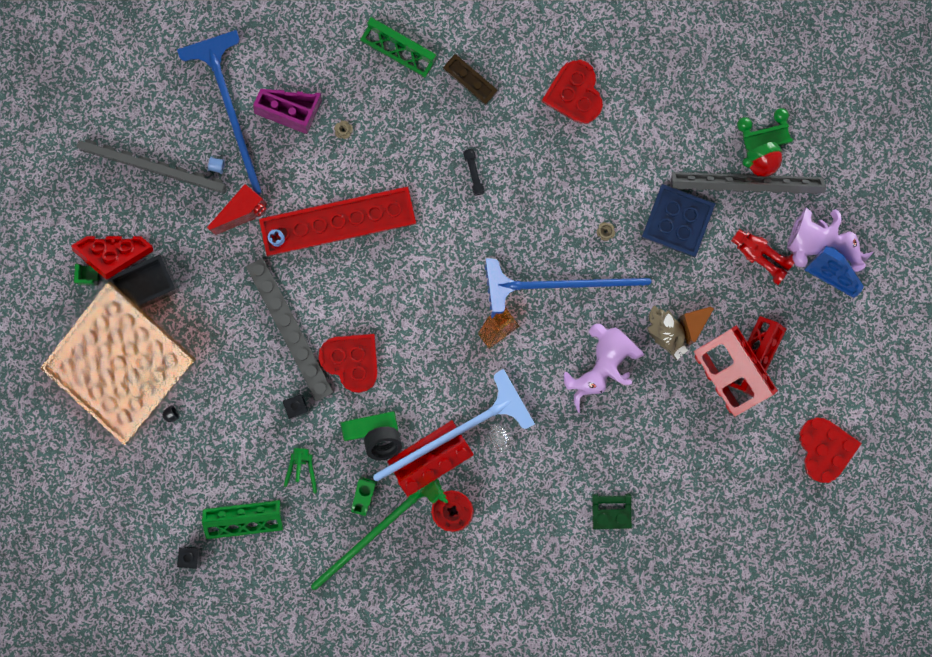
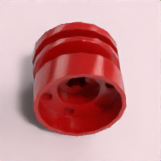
[431,490,474,532]

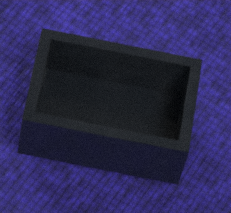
[107,254,180,315]

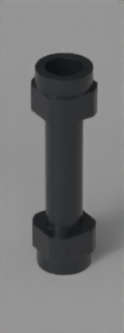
[463,149,485,196]

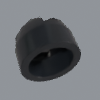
[162,405,179,422]

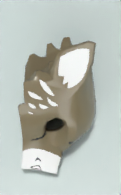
[647,305,688,360]

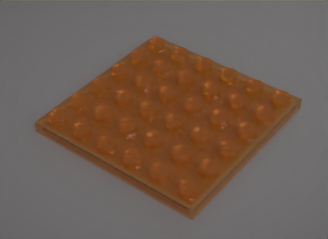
[40,282,196,445]

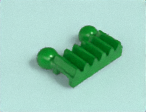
[737,108,793,153]

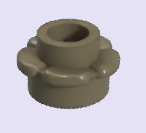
[334,121,353,139]
[596,222,615,241]

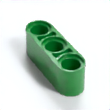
[340,411,398,441]

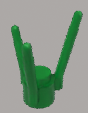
[284,448,317,494]

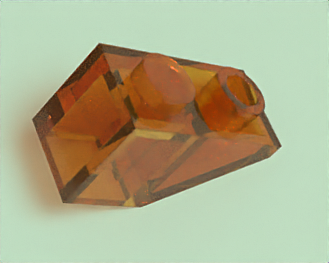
[478,307,520,349]

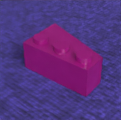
[253,89,322,134]

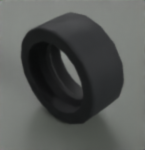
[364,426,402,461]

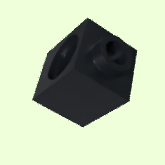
[283,394,309,419]
[177,546,202,569]

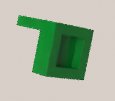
[74,264,99,286]

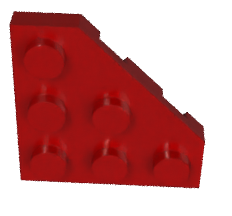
[71,236,153,280]

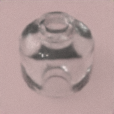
[486,424,514,454]

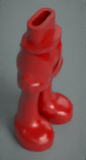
[731,229,794,285]

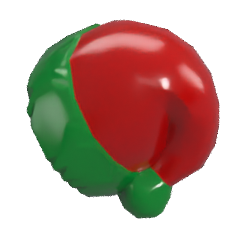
[743,142,782,177]

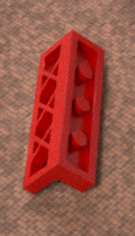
[728,316,787,397]

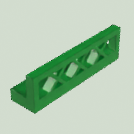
[360,17,437,78]
[202,500,283,539]

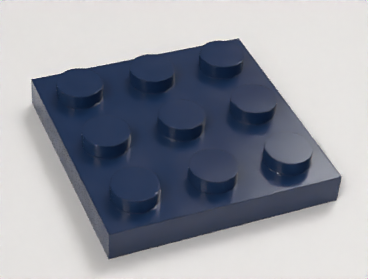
[641,184,715,258]

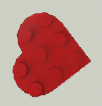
[541,60,603,124]
[318,334,378,393]
[799,417,862,483]

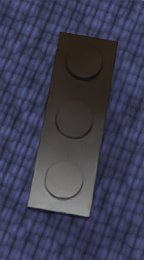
[443,54,498,106]

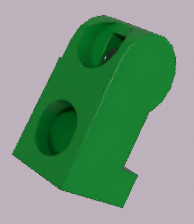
[351,477,377,516]

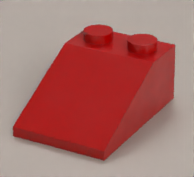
[207,184,267,235]

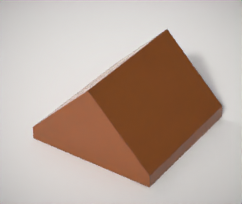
[679,307,714,345]

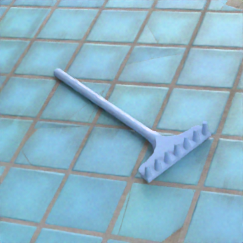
[373,369,535,481]

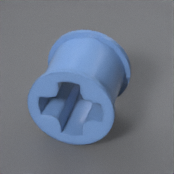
[208,157,225,174]
[268,229,285,246]

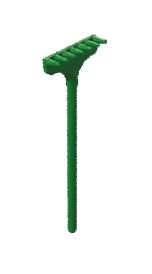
[311,479,448,590]

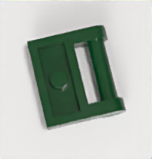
[592,494,632,529]

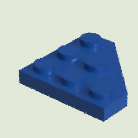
[804,246,864,298]

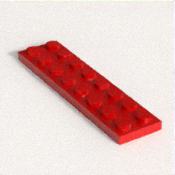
[259,186,416,257]

